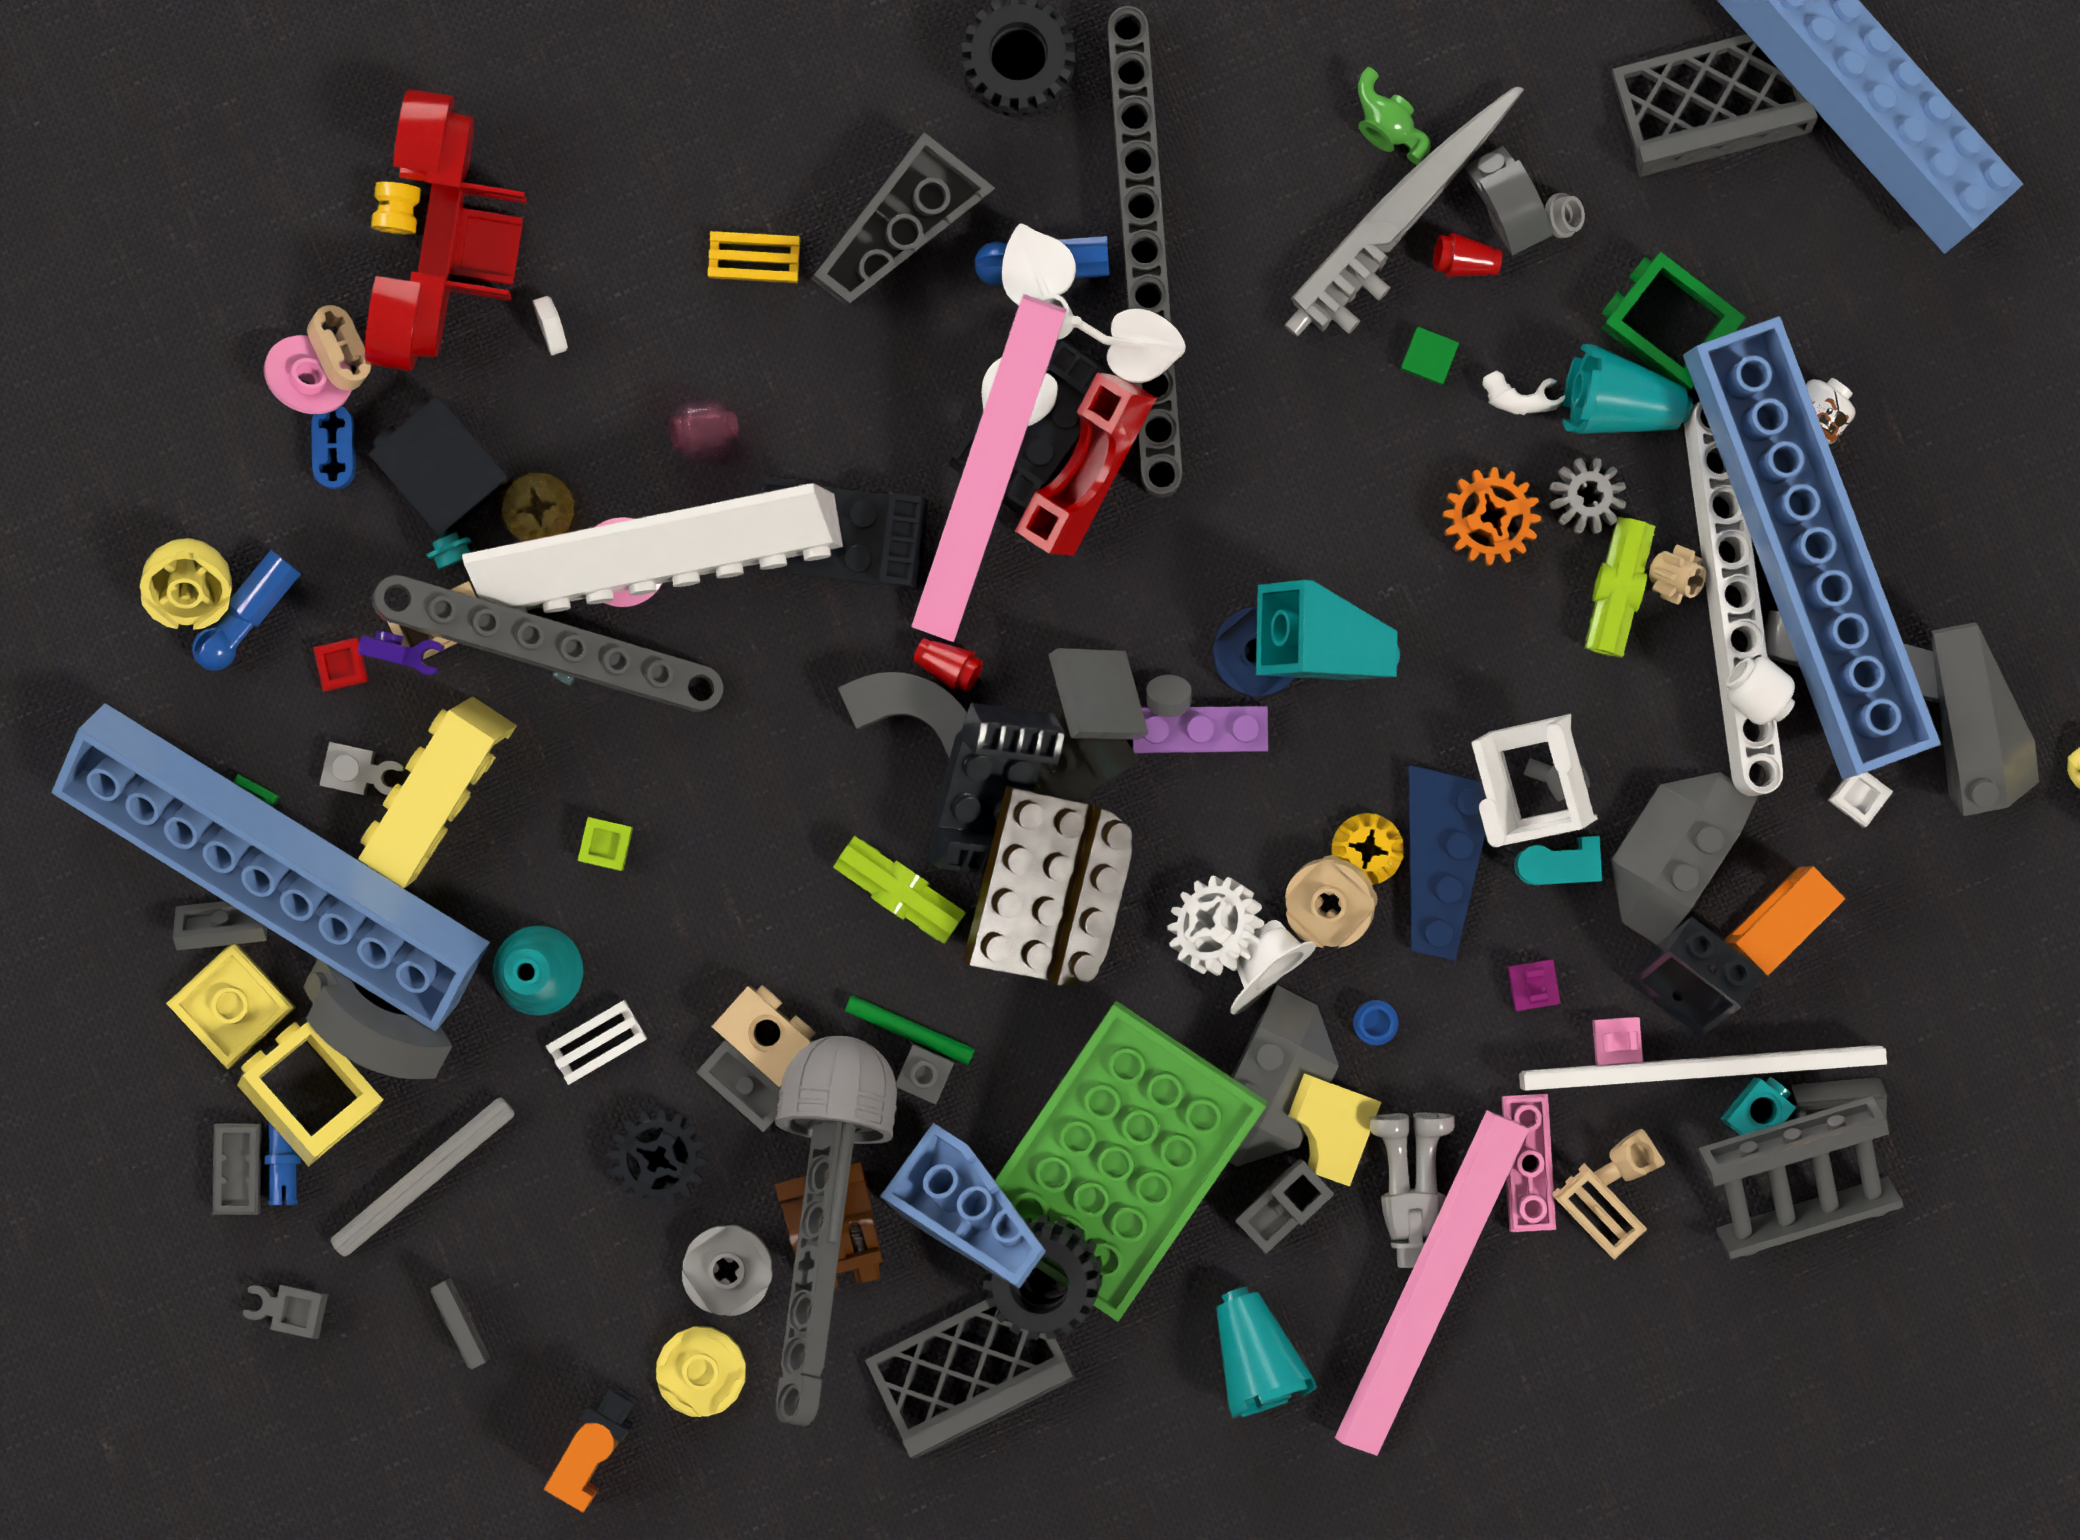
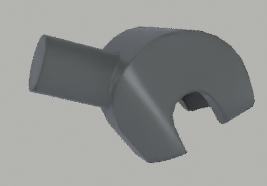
[1524,758,1591,801]

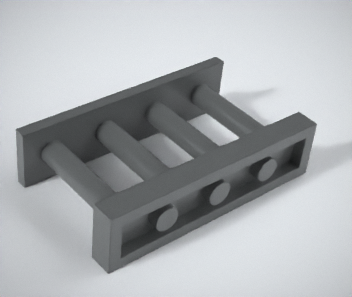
[1699,1096,1903,1259]

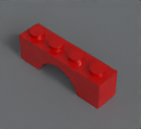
[1015,372,1157,556]

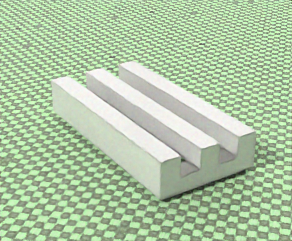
[546,1000,647,1085]

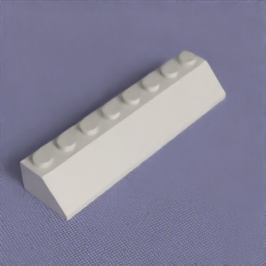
[462,483,843,613]

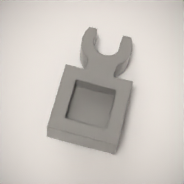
[319,742,405,796]

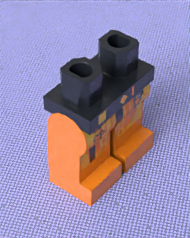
[544,1385,638,1512]

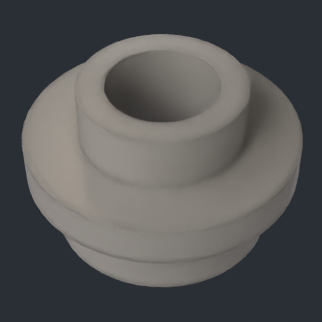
[1545,193,1585,238]

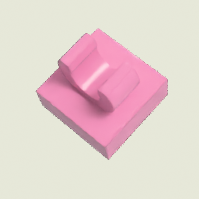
[1592,1017,1643,1065]

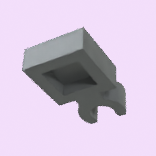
[243,1285,328,1339]

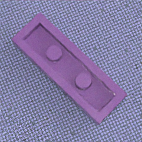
[1133,706,1268,753]

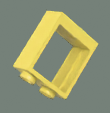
[237,1022,383,1167]

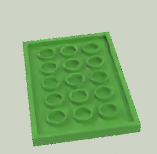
[995,1001,1268,1322]

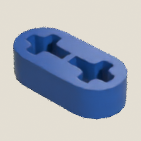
[311,406,356,490]

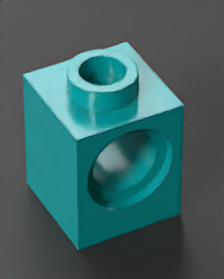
[1720,1077,1796,1135]

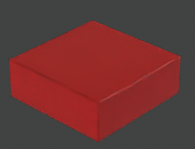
[313,638,369,692]

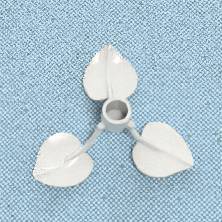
[981,224,1186,426]

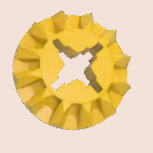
[1332,813,1403,885]

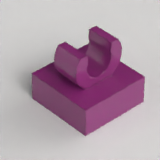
[1507,959,1561,1011]

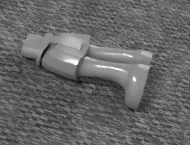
[1370,1112,1455,1268]

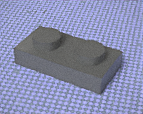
[173,901,267,951]
[696,1039,781,1132]

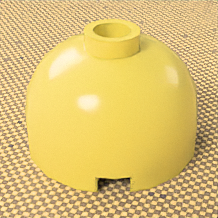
[140,538,232,630]

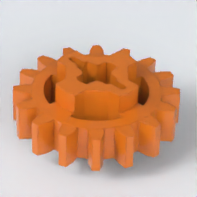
[1442,467,1541,566]

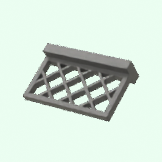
[1611,34,1818,177]
[865,1279,1076,1459]

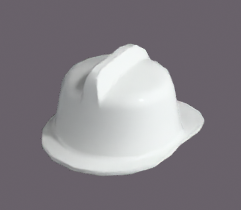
[1230,920,1316,1015]

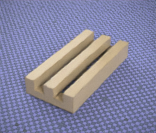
[1552,1163,1647,1260]

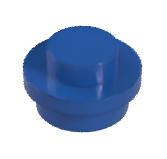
[1353,1000,1399,1045]

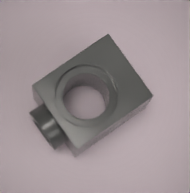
[896,1043,955,1105]

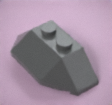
[1610,772,1758,945]
[1229,985,1339,1166]

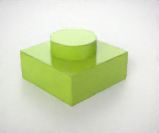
[578,817,633,871]

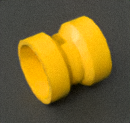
[371,182,421,235]

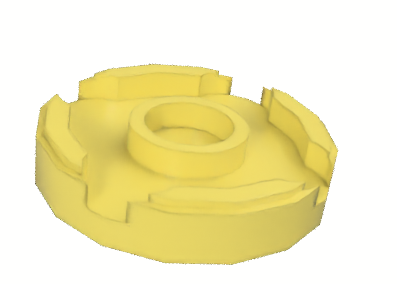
[656,1326,746,1417]

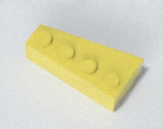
[358,696,517,889]

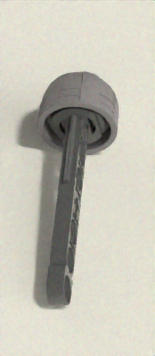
[775,1036,897,1426]

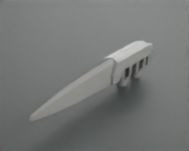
[1285,87,1524,337]

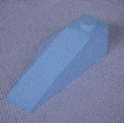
[880,1123,1046,1288]

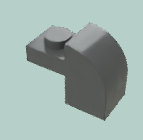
[1464,146,1552,256]
[1234,1159,1334,1254]

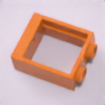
[1724,866,1845,976]

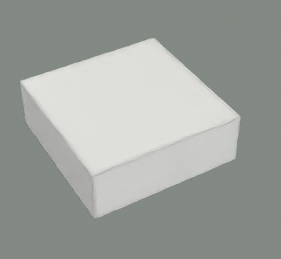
[1827,772,1893,828]

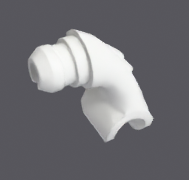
[1482,371,1565,415]

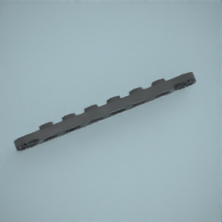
[372,575,723,712]

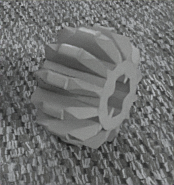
[1549,458,1626,534]

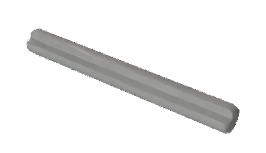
[330,1098,515,1257]

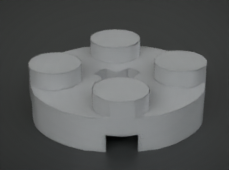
[682,1225,773,1316]

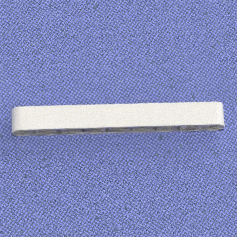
[1684,401,1783,796]

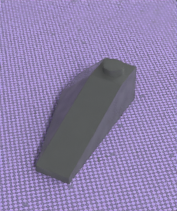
[1931,622,2039,816]

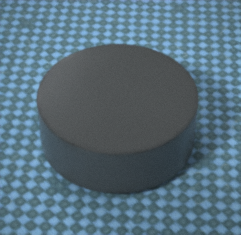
[1146,675,1191,717]

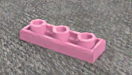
[1501,1094,1556,1232]

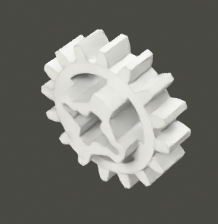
[1167,876,1264,976]

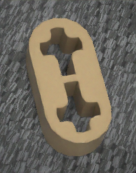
[307,305,371,390]

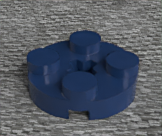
[1212,608,1295,698]

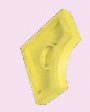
[1288,1073,1381,1187]

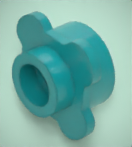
[426,532,471,570]

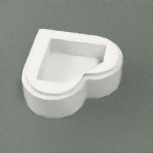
[532,296,568,356]

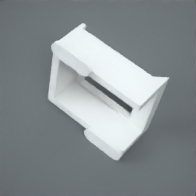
[1471,714,1598,847]

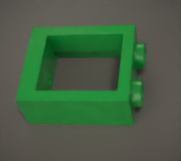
[1600,252,1746,392]

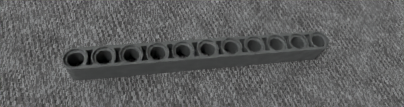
[1107,6,1182,498]

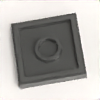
[1049,648,1148,740]

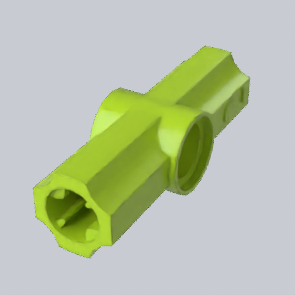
[1584,517,1655,658]
[833,836,966,944]

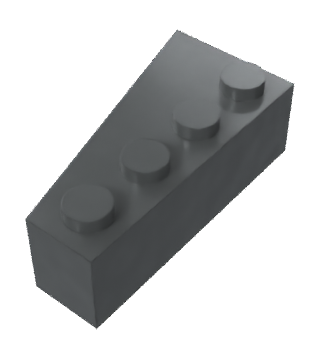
[811,132,995,306]

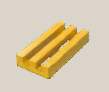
[708,231,800,283]

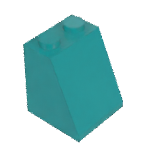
[1256,580,1400,680]

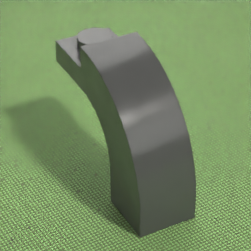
[838,672,967,758]
[303,959,452,1079]

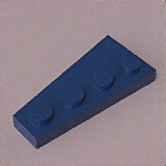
[1408,765,1487,961]

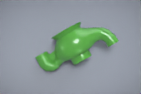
[1358,67,1432,165]

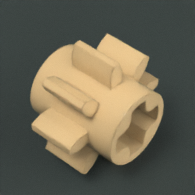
[1649,545,1706,604]

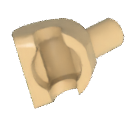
[1594,1129,1665,1186]

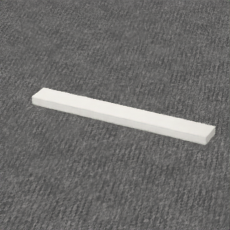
[1519,1045,1887,1090]

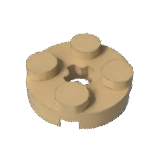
[1285,855,1378,948]

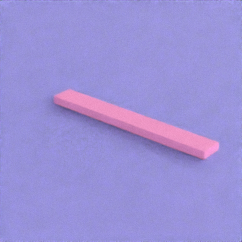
[911,294,1067,642]
[1335,1110,1529,1456]

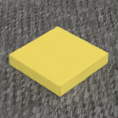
[166,944,296,1069]

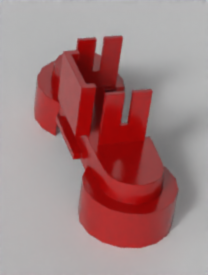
[365,89,527,371]

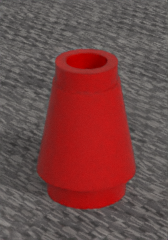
[1433,232,1502,277]
[913,638,983,693]

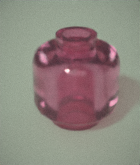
[669,399,738,460]

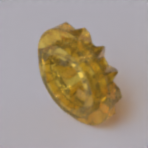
[502,473,574,542]

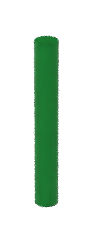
[845,995,975,1065]

